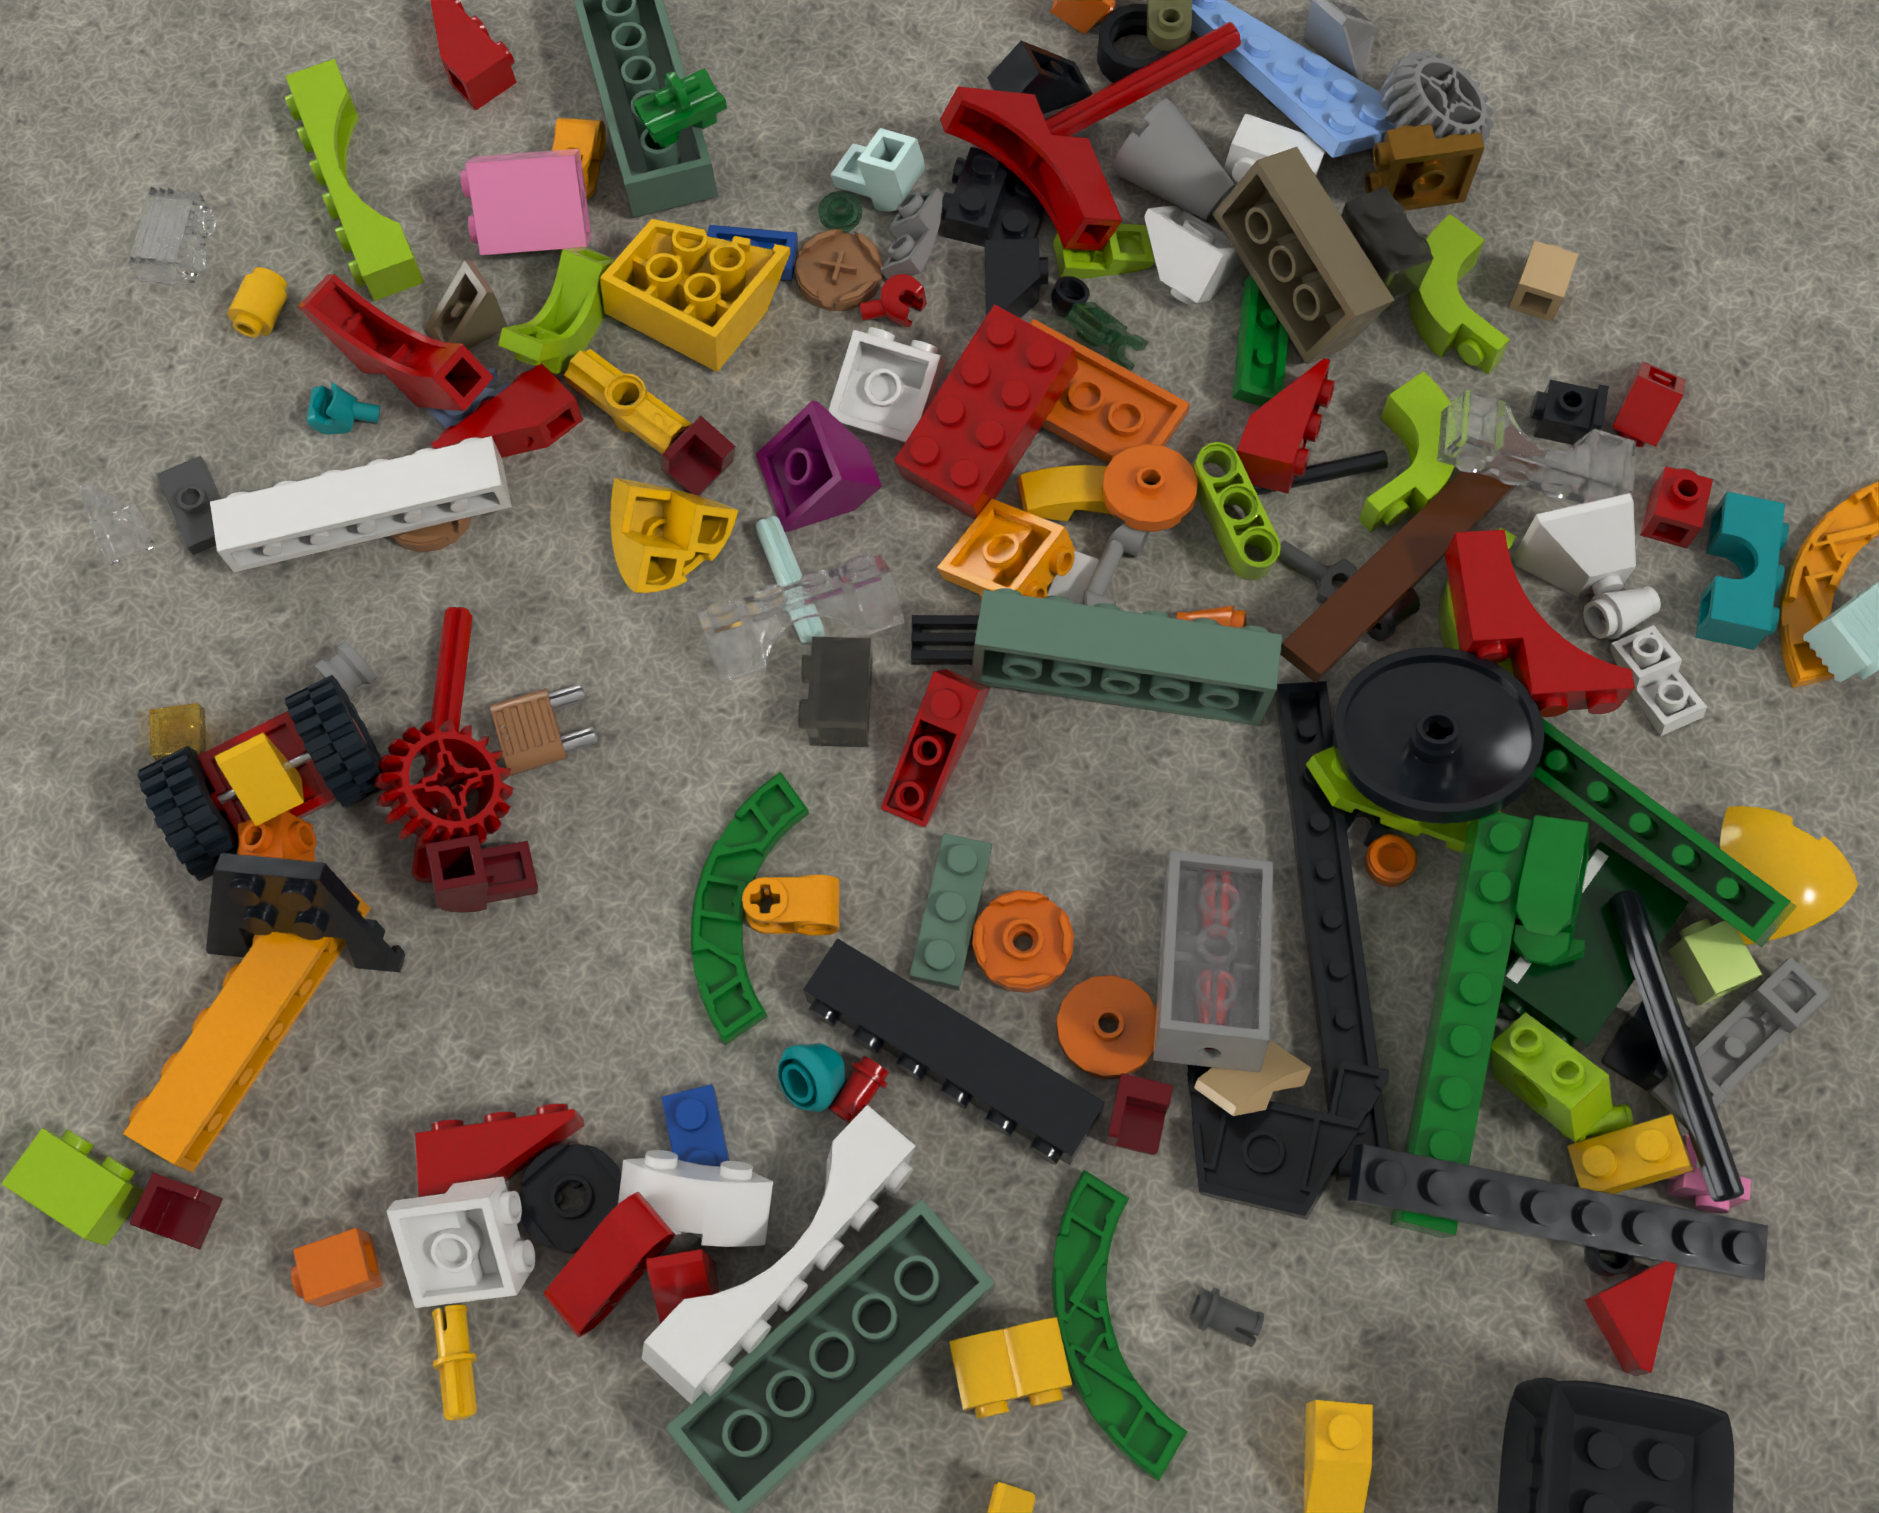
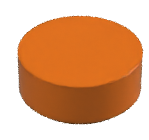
[1364,834,1417,887]

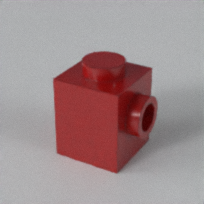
[1640,466,1713,549]

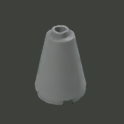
[1111,98,1235,221]

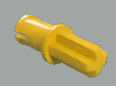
[432,1305,478,1421]

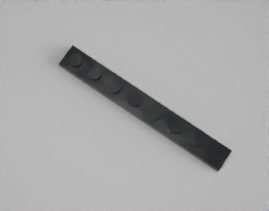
[1348,1144,1768,1281]

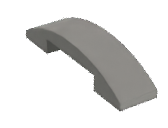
[1650,957,1831,1129]

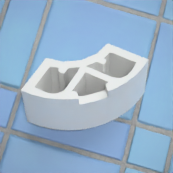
[618,1150,773,1247]

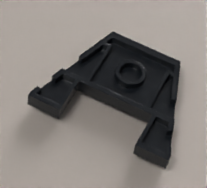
[206,853,405,972]
[1187,1060,1389,1220]

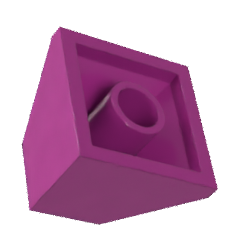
[756,401,882,532]

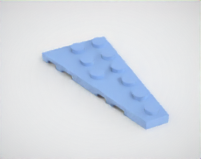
[1191,0,1395,158]

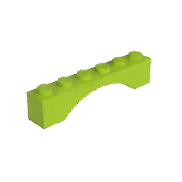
[284,58,425,301]

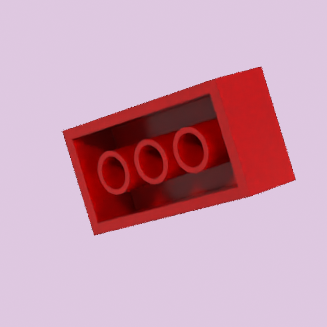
[894,304,1078,519]

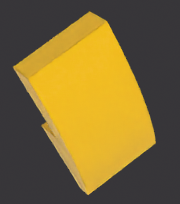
[1017,465,1116,522]

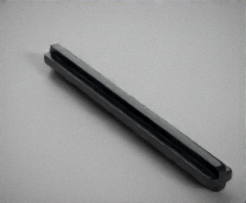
[1609,889,1744,1202]

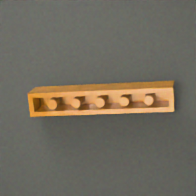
[123,890,371,1173]

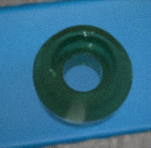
[818,191,863,233]

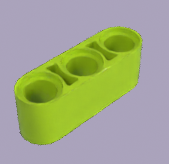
[1193,442,1281,581]

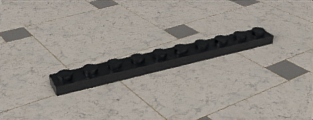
[1275,681,1390,1181]

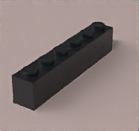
[803,938,1105,1165]

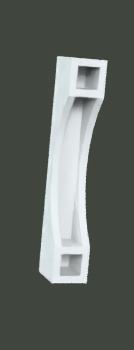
[642,1105,916,1404]

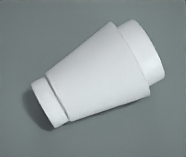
[1583,586,1661,640]

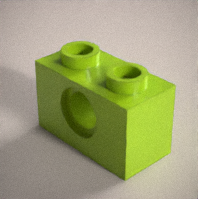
[1490,1012,1613,1142]

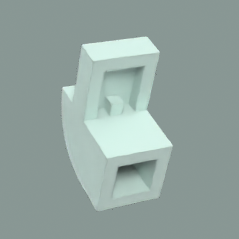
[830,128,925,212]

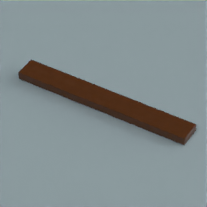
[1280,426,1546,683]

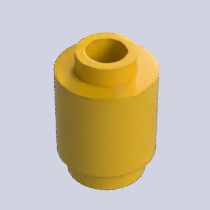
[227,267,288,338]

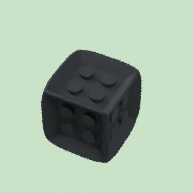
[1497,1377,1734,1513]

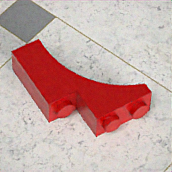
[940,86,1122,251]
[298,274,494,411]
[1444,529,1635,717]

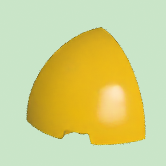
[610,478,739,593]
[1720,806,1859,945]

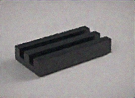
[911,615,979,665]

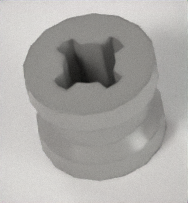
[314,641,377,700]

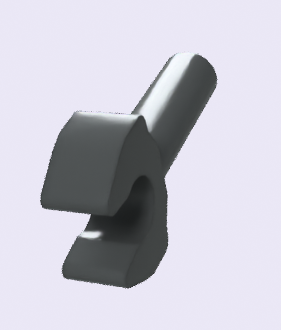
[1278,540,1358,604]

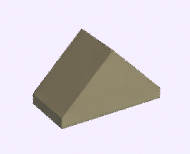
[425,260,507,349]

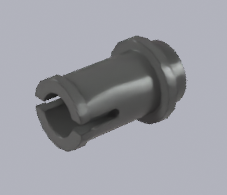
[1190,1287,1264,1347]

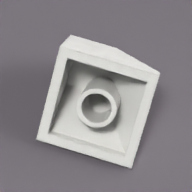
[1144,205,1243,305]
[1513,493,1636,597]

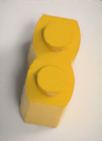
[949,1317,1072,1419]

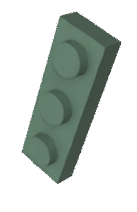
[909,833,992,991]

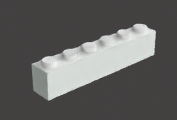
[210,436,512,572]

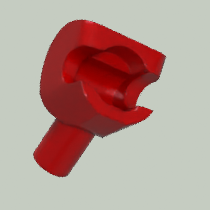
[859,274,927,327]

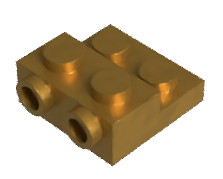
[1365,124,1485,214]

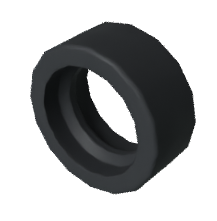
[1097,3,1173,83]

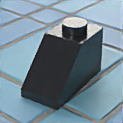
[987,40,1093,114]
[985,239,1049,318]

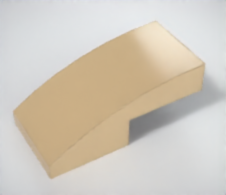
[1194,1041,1311,1116]

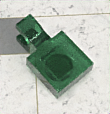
[1065,302,1149,371]

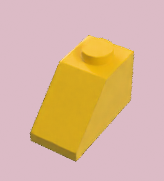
[1304,1400,1373,1513]

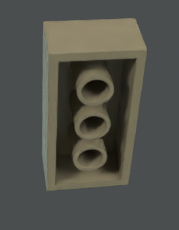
[1213,147,1395,364]

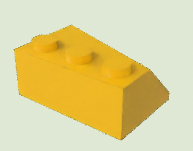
[600,219,790,372]

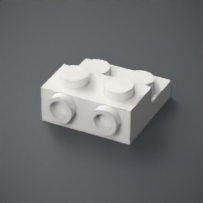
[828,327,946,444]
[386,1176,535,1308]

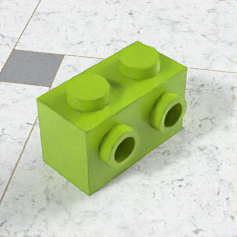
[1,1128,145,1246]

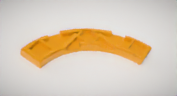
[1779,481,1879,688]

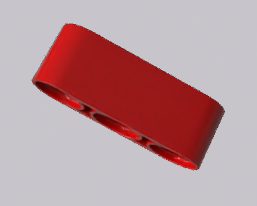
[543,1192,675,1337]

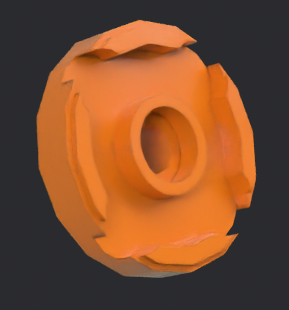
[1102,444,1198,532]
[972,890,1074,993]
[1056,975,1156,1080]

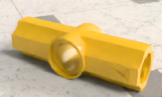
[564,349,692,455]

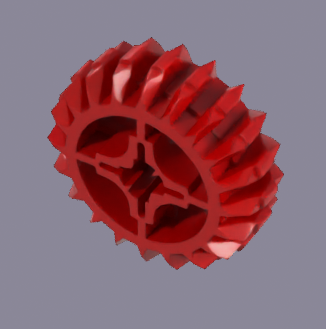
[374,720,514,850]

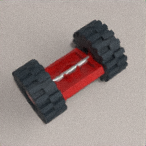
[138,675,384,881]

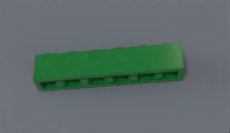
[1535,718,1796,947]

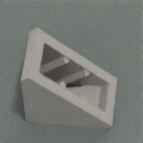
[1303,0,1381,82]

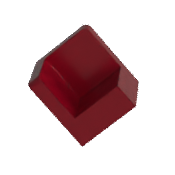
[661,415,736,496]
[1105,1073,1174,1155]
[130,1173,223,1250]

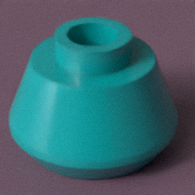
[777,1043,845,1113]

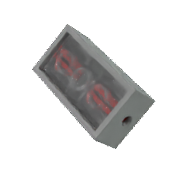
[1153,851,1273,1073]

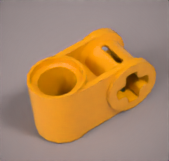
[552,118,606,200]
[742,874,840,936]

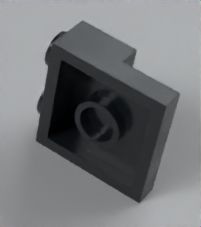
[941,147,1046,247]

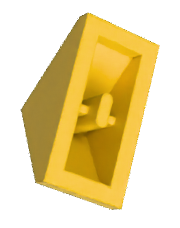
[214,733,304,826]

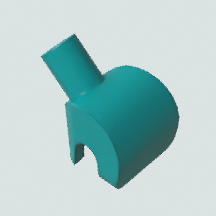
[307,382,380,435]

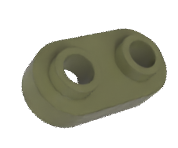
[1147,0,1192,51]

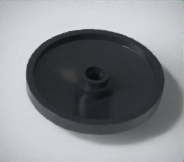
[1333,647,1544,824]

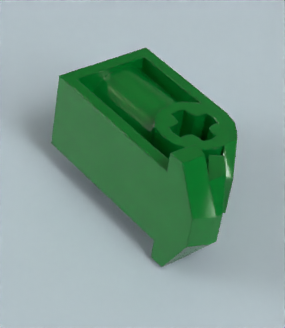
[1510,815,1589,967]

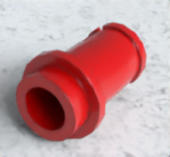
[828,1056,889,1123]

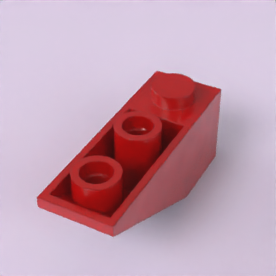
[430,0,517,110]
[1236,358,1335,494]
[430,363,583,458]
[880,669,990,828]
[415,1104,584,1197]

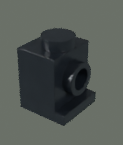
[1530,380,1609,449]

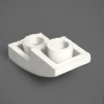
[1610,625,1707,736]

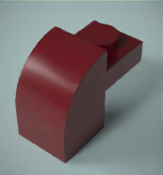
[426,835,538,913]

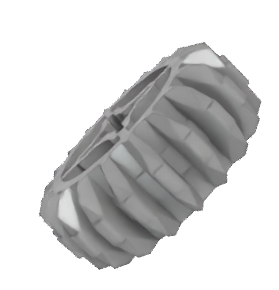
[1380,50,1494,144]

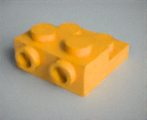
[937,499,1075,599]

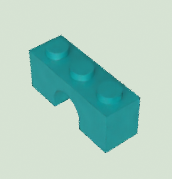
[1695,491,1789,650]

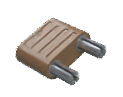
[490,684,597,776]

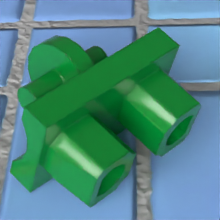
[633,68,727,148]

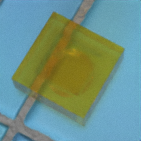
[149,703,206,761]

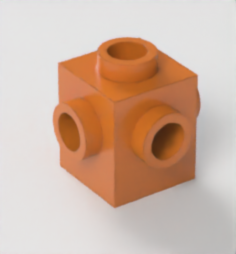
[237,811,316,862]

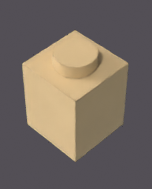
[1509,240,1579,322]

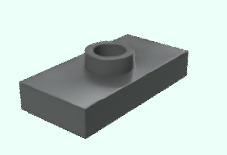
[157,456,221,555]

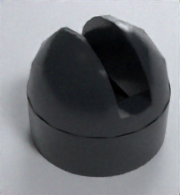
[1051,276,1090,317]
[1584,1247,1634,1277]

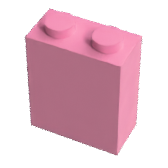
[461,149,592,255]

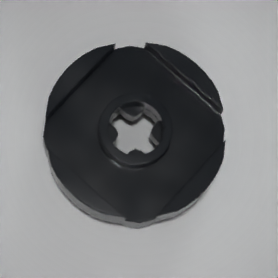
[520,1144,622,1254]

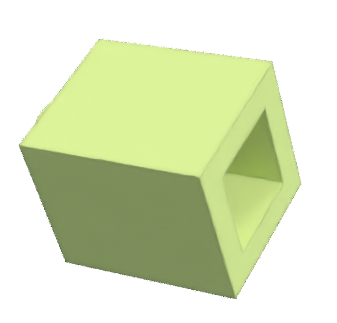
[1668,919,1762,1006]

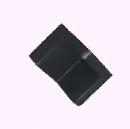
[1601,1000,1691,1091]

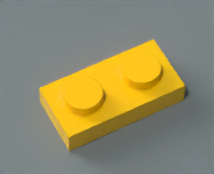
[1567,1114,1694,1194]

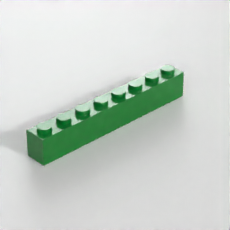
[1390,812,1533,1238]

